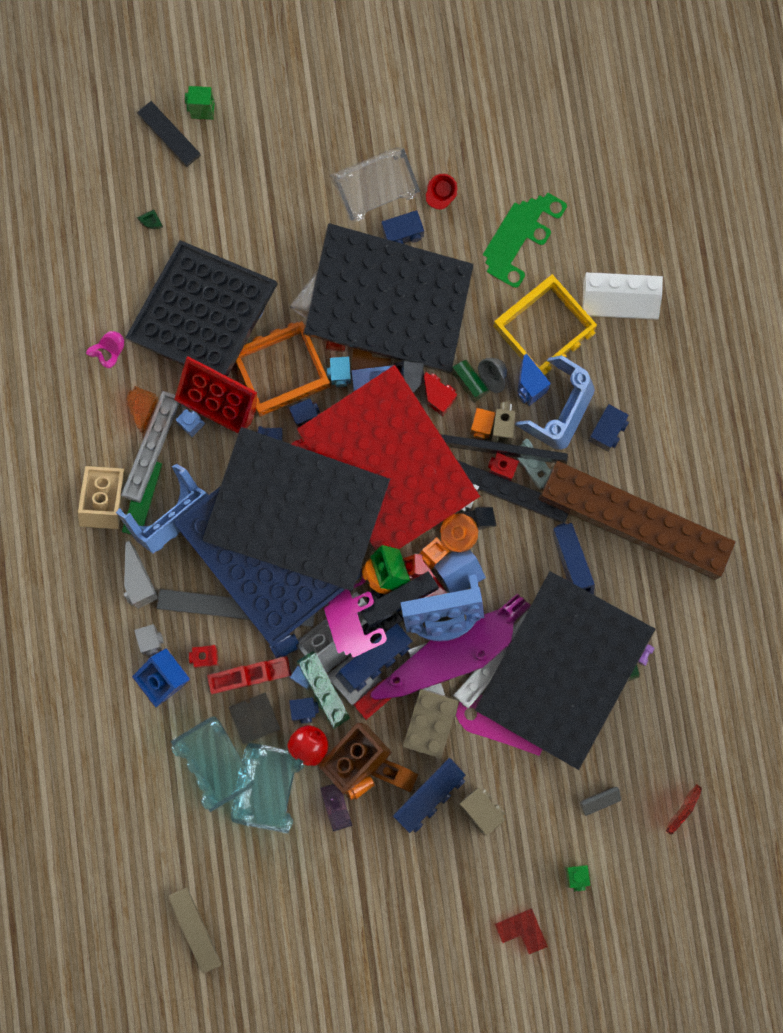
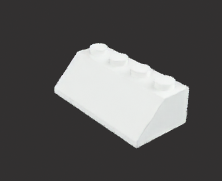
[583,272,663,320]

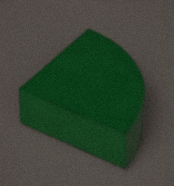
[137,209,163,229]

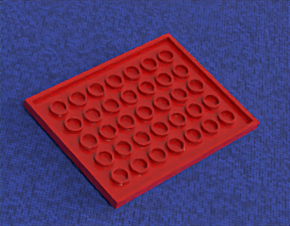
[297,365,480,550]

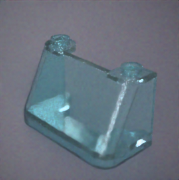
[231,743,304,833]

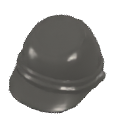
[478,358,507,393]

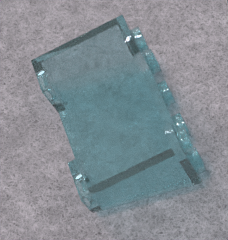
[170,716,254,812]

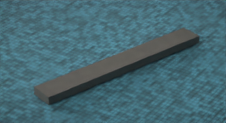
[157,589,315,627]

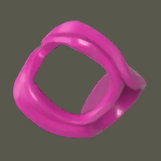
[86,331,124,368]

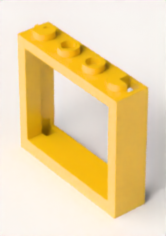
[493,274,597,375]

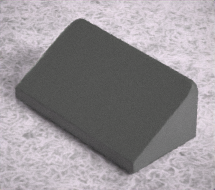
[579,786,621,816]

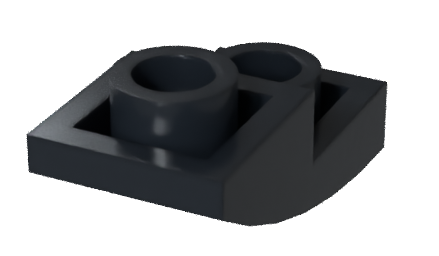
[362,612,404,643]

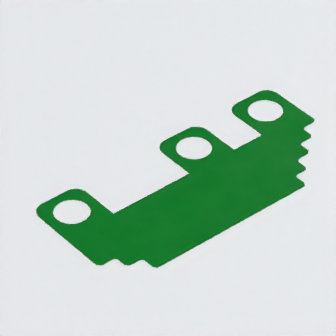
[483,193,567,288]

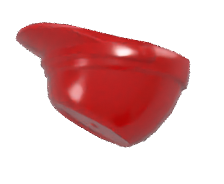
[426,173,458,210]

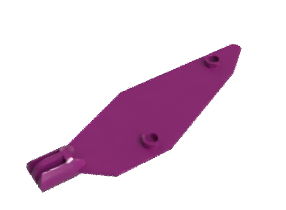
[371,593,531,700]

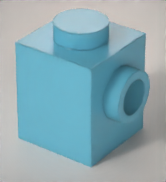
[327,357,351,387]

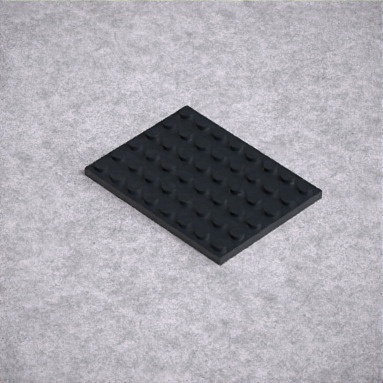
[303,223,474,373]
[202,427,390,591]
[475,571,656,770]

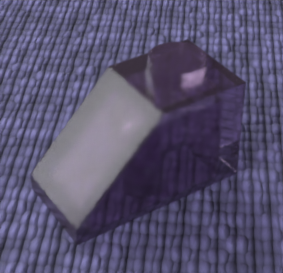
[320,784,353,832]

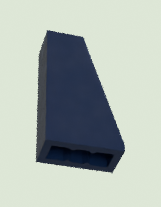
[553,523,595,594]

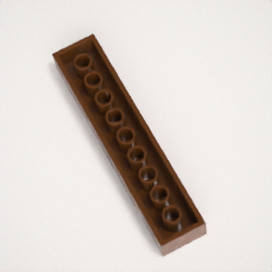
[538,461,736,580]

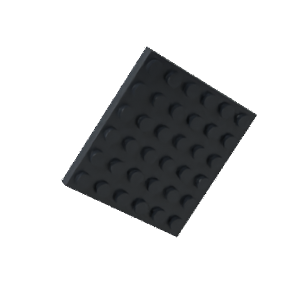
[125,240,278,376]

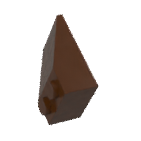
[318,722,392,794]

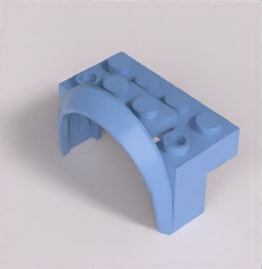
[116,464,208,553]
[401,574,484,641]

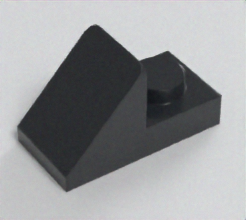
[458,507,497,530]

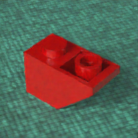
[423,372,457,417]

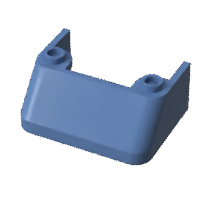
[515,355,595,450]

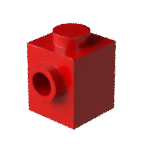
[488,453,519,481]

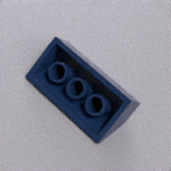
[393,758,466,833]

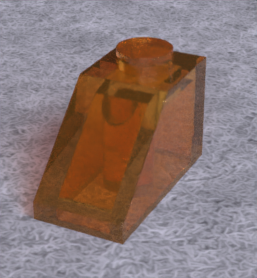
[126,386,158,434]

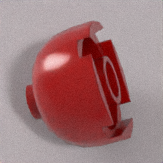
[287,725,328,766]

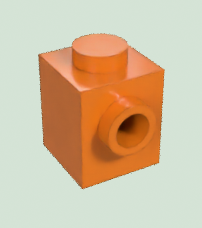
[470,408,495,440]

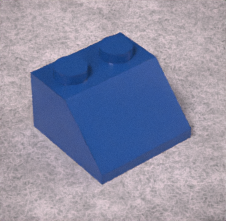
[517,354,551,406]
[132,648,190,707]

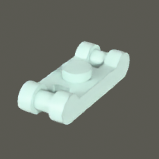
[516,438,551,490]

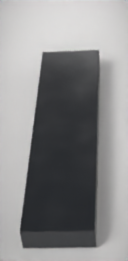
[137,101,201,167]
[360,571,439,628]

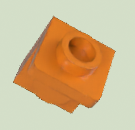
[419,537,450,570]

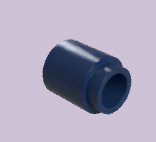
[269,633,299,659]

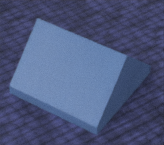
[434,549,486,593]

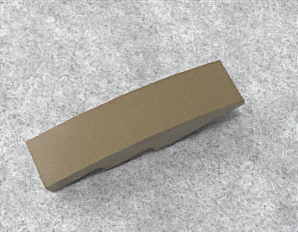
[168,887,222,974]

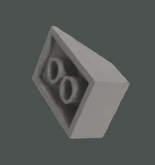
[124,541,158,609]

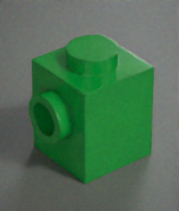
[565,865,590,892]

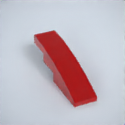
[207,657,291,695]

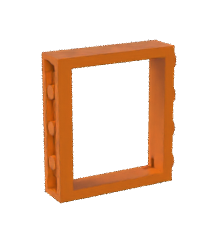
[236,321,330,417]

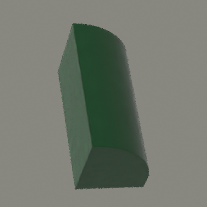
[452,360,490,403]

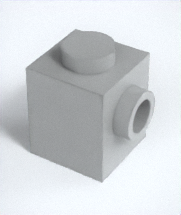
[134,624,164,656]

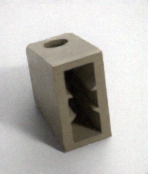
[491,402,516,445]

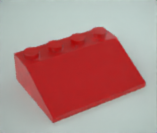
[174,356,257,434]

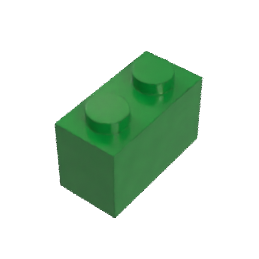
[184,86,215,120]
[370,545,410,591]

